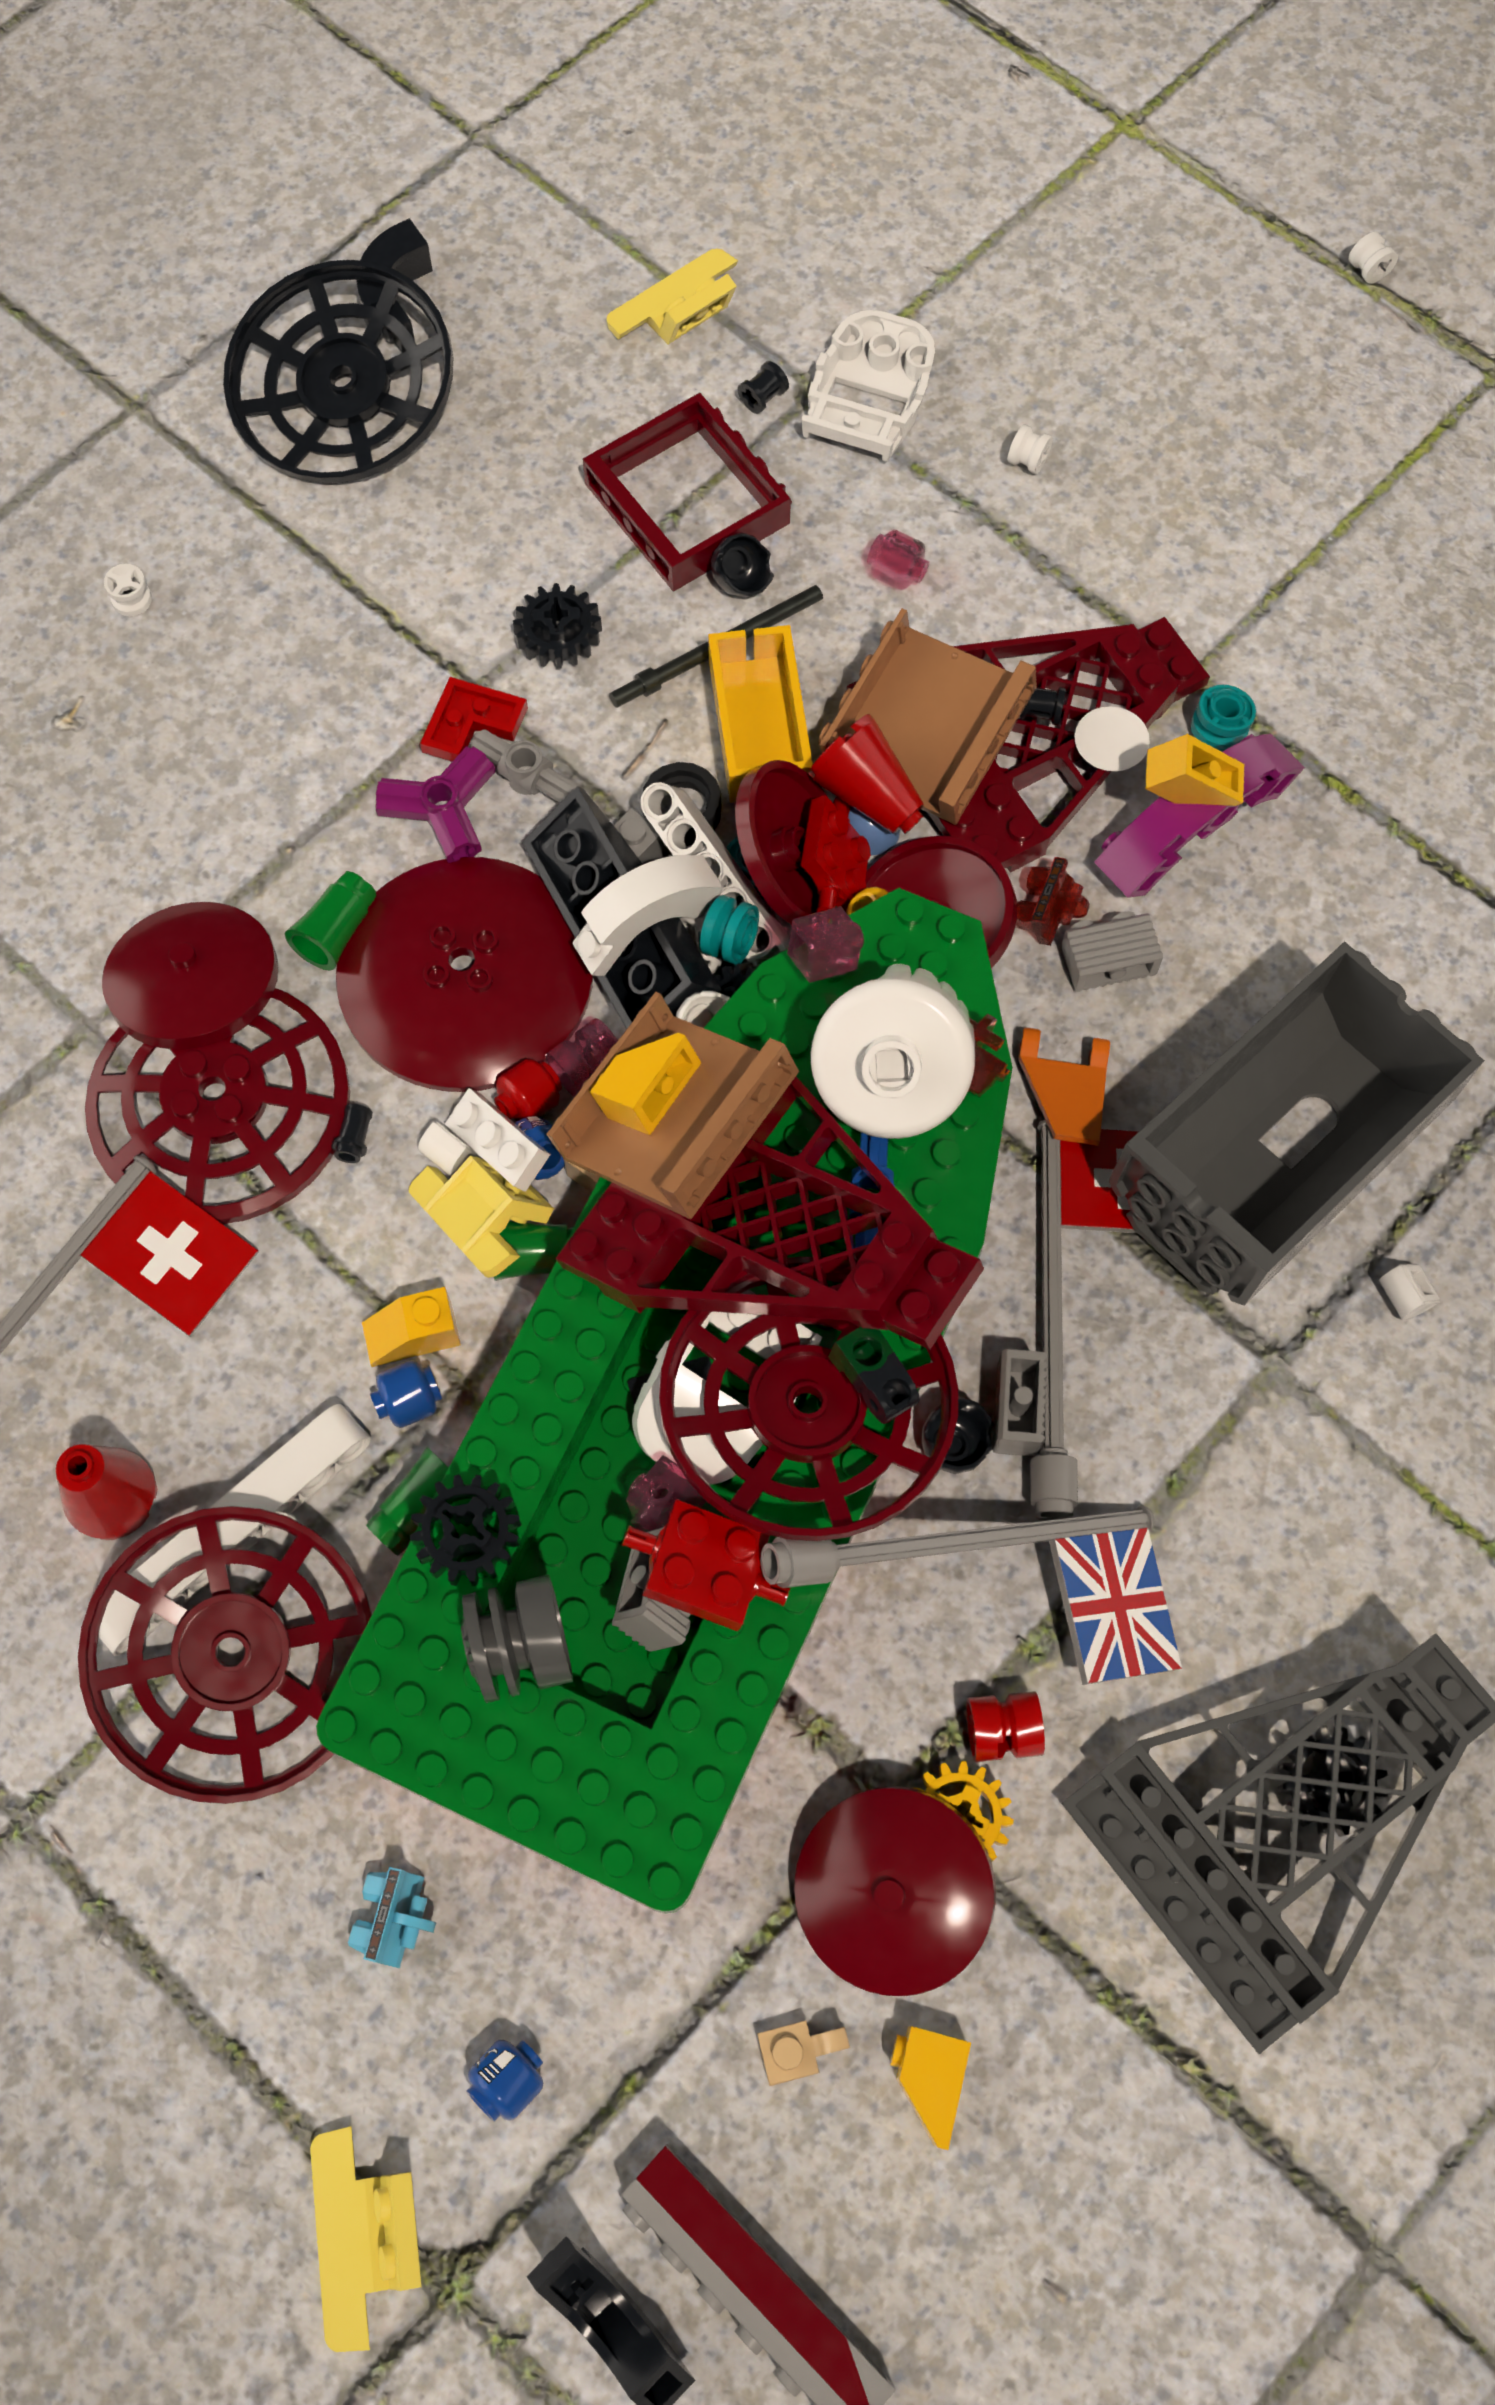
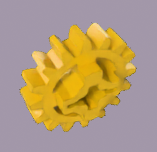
[913,1761,1014,1862]

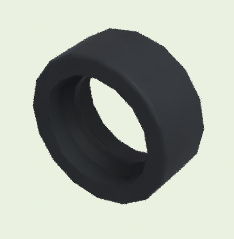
[643,762,722,846]

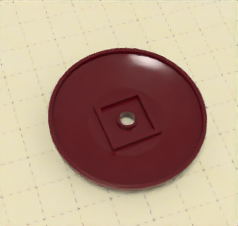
[336,857,593,1092]

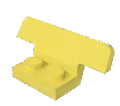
[606,248,738,344]
[409,1156,554,1278]
[310,2126,421,2352]

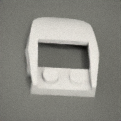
[802,310,935,462]
[632,1290,822,1485]

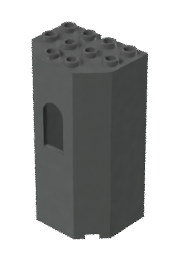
[1109,941,1485,1306]

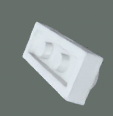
[445,1088,551,1192]

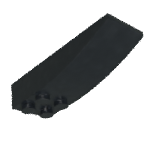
[522,786,722,1029]

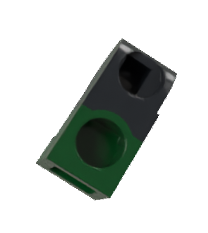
[828,1327,920,1424]

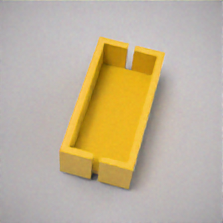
[708,625,813,803]

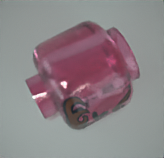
[867,529,929,590]

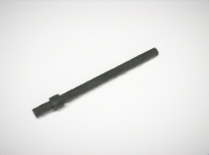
[609,585,823,708]

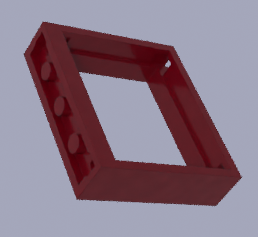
[583,393,792,592]

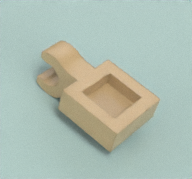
[757,2020,850,2086]

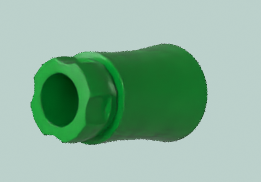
[285,871,377,971]
[494,1220,574,1281]
[366,1447,449,1556]

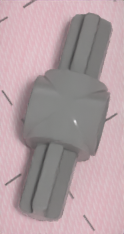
[470,730,579,803]

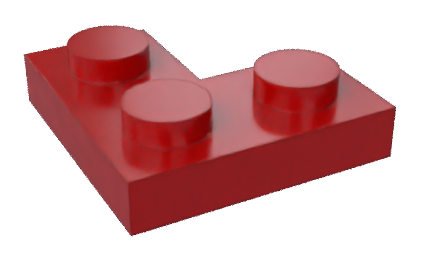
[420,677,528,762]

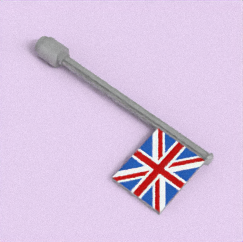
[761,1506,1182,1685]

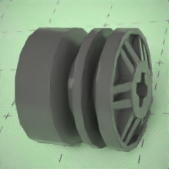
[461,1574,573,1703]

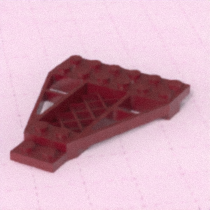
[847,617,1210,873]
[555,1077,984,1350]

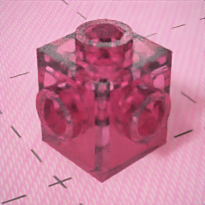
[787,906,864,983]
[626,1455,707,1532]

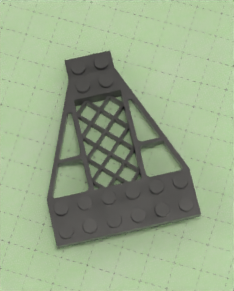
[1061,1634,1495,2054]

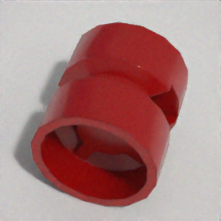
[966,1691,1045,1762]

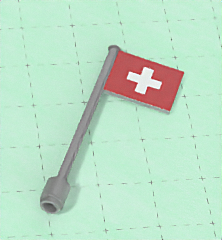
[1030,1119,1139,1520]
[0,1156,259,1354]

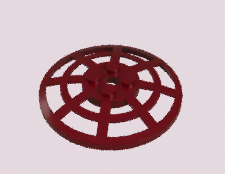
[85,988,351,1224]
[659,1256,958,1541]
[78,1506,372,1804]

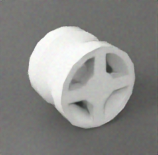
[1349,232,1398,284]
[1007,424,1053,474]
[104,564,152,617]

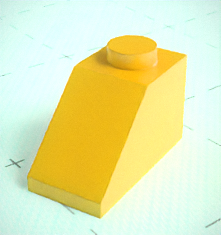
[1145,734,1245,806]
[590,1033,701,1135]
[362,1287,461,1367]
[890,2026,971,2150]

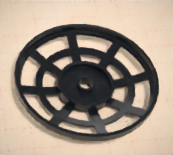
[223,260,454,483]

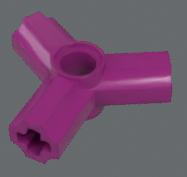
[376,746,495,863]

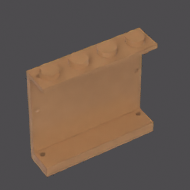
[818,608,1037,825]
[546,992,799,1220]

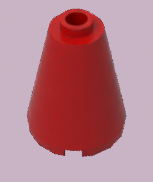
[808,714,924,834]
[56,1444,157,1540]

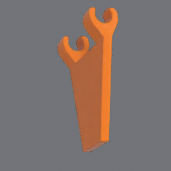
[1019,1028,1110,1146]

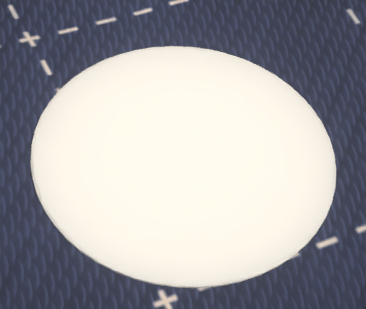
[1075,706,1150,771]

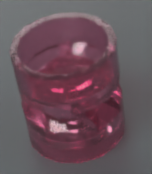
[545,1018,618,1097]

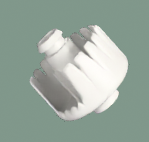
[811,964,975,1139]

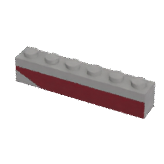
[621,2144,896,2405]

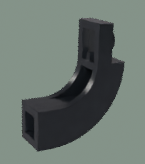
[356,218,433,353]
[527,2236,696,2405]

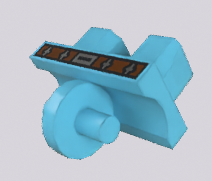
[348,1867,436,1968]

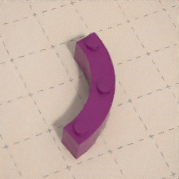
[1094,734,1305,898]

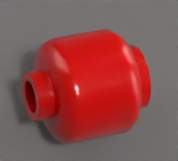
[494,1059,562,1121]

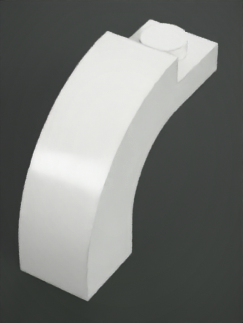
[572,855,724,976]

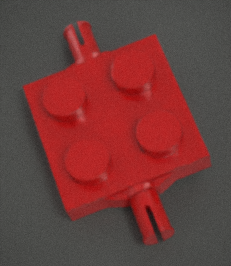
[801,795,871,919]
[622,1499,790,1632]

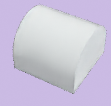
[418,1122,479,1176]
[1379,1264,1440,1320]

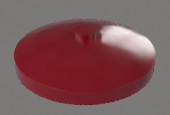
[735,760,845,931]
[865,836,1017,969]
[102,902,278,1050]
[794,1786,996,1996]

